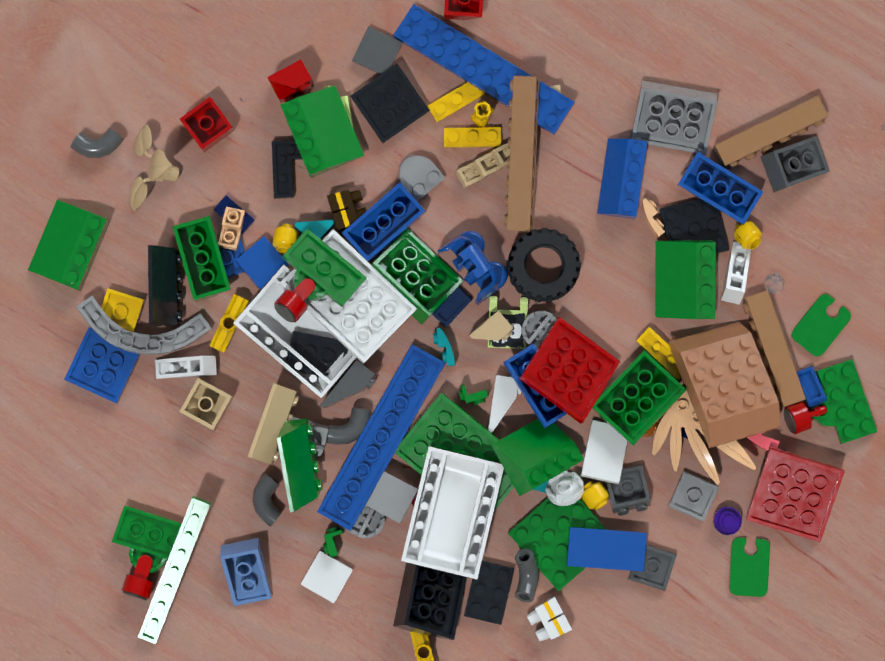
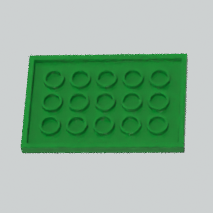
[395,392,514,511]

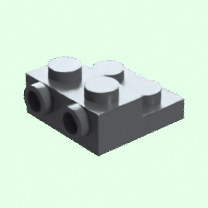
[606,465,651,516]

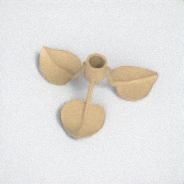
[129,124,179,212]

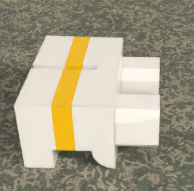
[527,596,572,641]

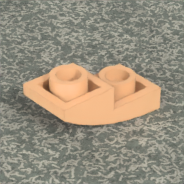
[641,198,665,238]
[218,207,245,251]

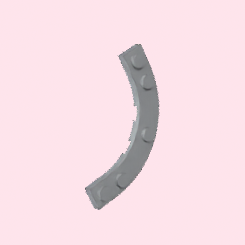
[76,296,212,355]

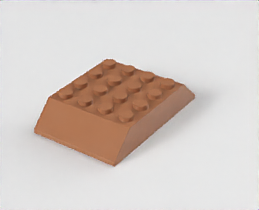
[668,322,781,448]

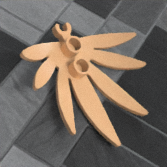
[652,390,765,485]

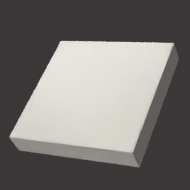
[301,551,353,603]

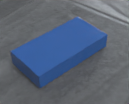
[797,366,827,408]

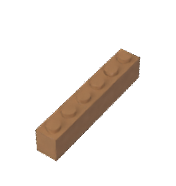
[713,96,828,169]
[742,290,806,407]

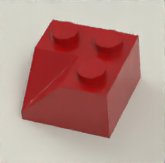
[444,0,483,20]
[267,59,314,103]

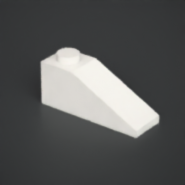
[721,241,751,305]
[155,356,217,379]
[488,375,521,433]

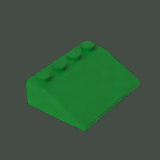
[281,86,364,178]
[28,200,110,292]
[372,229,463,325]
[655,240,716,319]
[592,350,687,446]
[277,418,323,512]
[491,419,584,496]

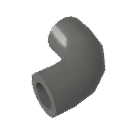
[70,128,124,158]
[327,408,371,445]
[252,473,282,527]
[515,549,538,602]

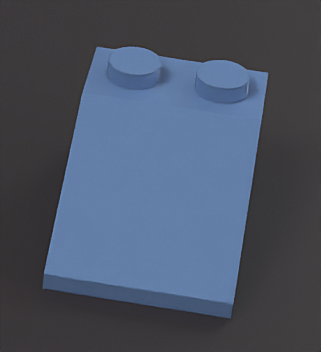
[220,538,272,606]

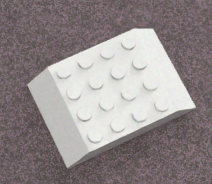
[233,265,356,398]
[401,447,504,579]

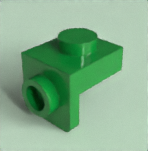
[458,384,488,405]
[323,527,344,557]

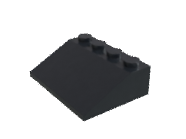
[148,245,182,327]
[393,562,466,640]

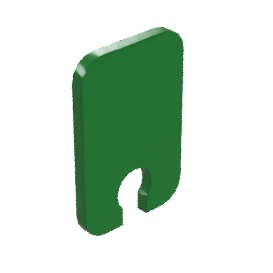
[791,294,851,357]
[729,538,770,597]

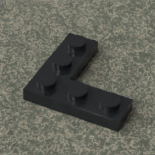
[272,140,303,199]

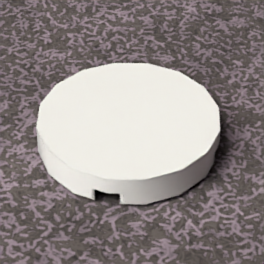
[545,471,584,506]

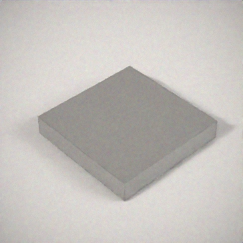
[366,471,418,523]
[668,471,719,522]

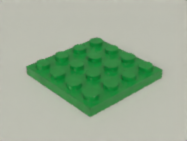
[508,498,606,592]

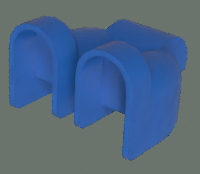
[437,231,507,306]

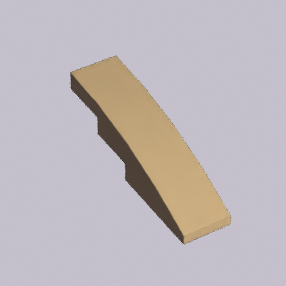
[455,143,510,189]

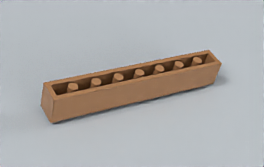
[504,76,540,232]

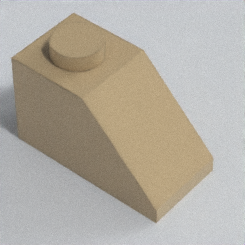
[469,310,513,341]

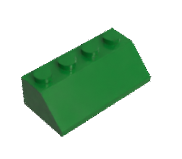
[172,216,231,302]

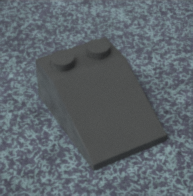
[761,136,830,192]
[320,360,376,408]

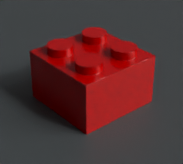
[180,97,235,153]

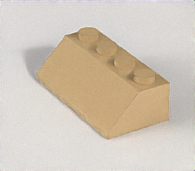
[248,383,300,464]

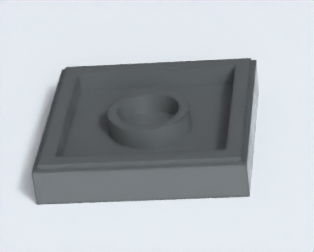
[352,26,403,75]
[628,545,677,591]

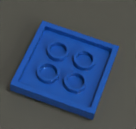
[64,327,140,404]

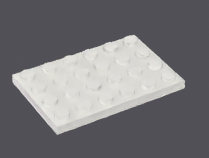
[280,230,417,364]

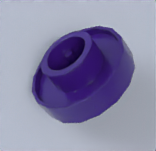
[713,507,742,535]

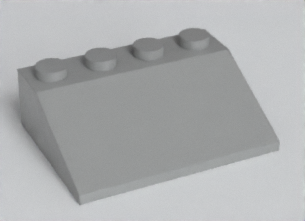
[631,81,717,155]

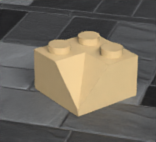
[179,378,234,430]

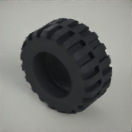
[507,228,581,302]

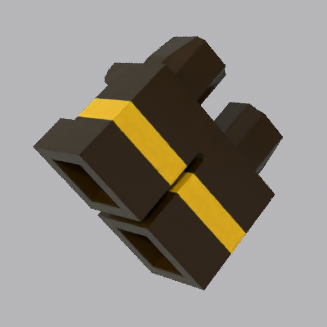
[327,190,366,232]

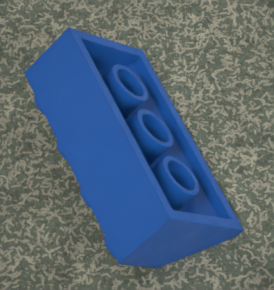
[597,139,647,220]
[678,152,763,225]
[342,182,425,263]
[503,344,567,428]

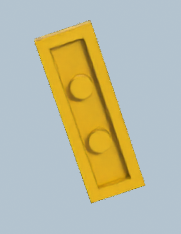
[427,82,486,123]
[444,127,501,148]
[636,327,681,380]

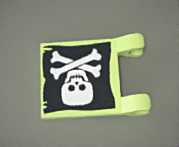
[488,296,528,349]

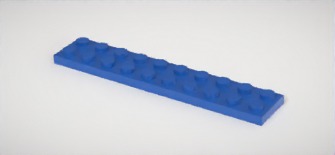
[393,4,575,135]
[317,344,446,531]

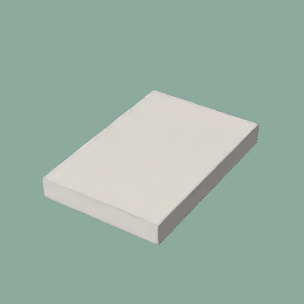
[581,420,627,484]

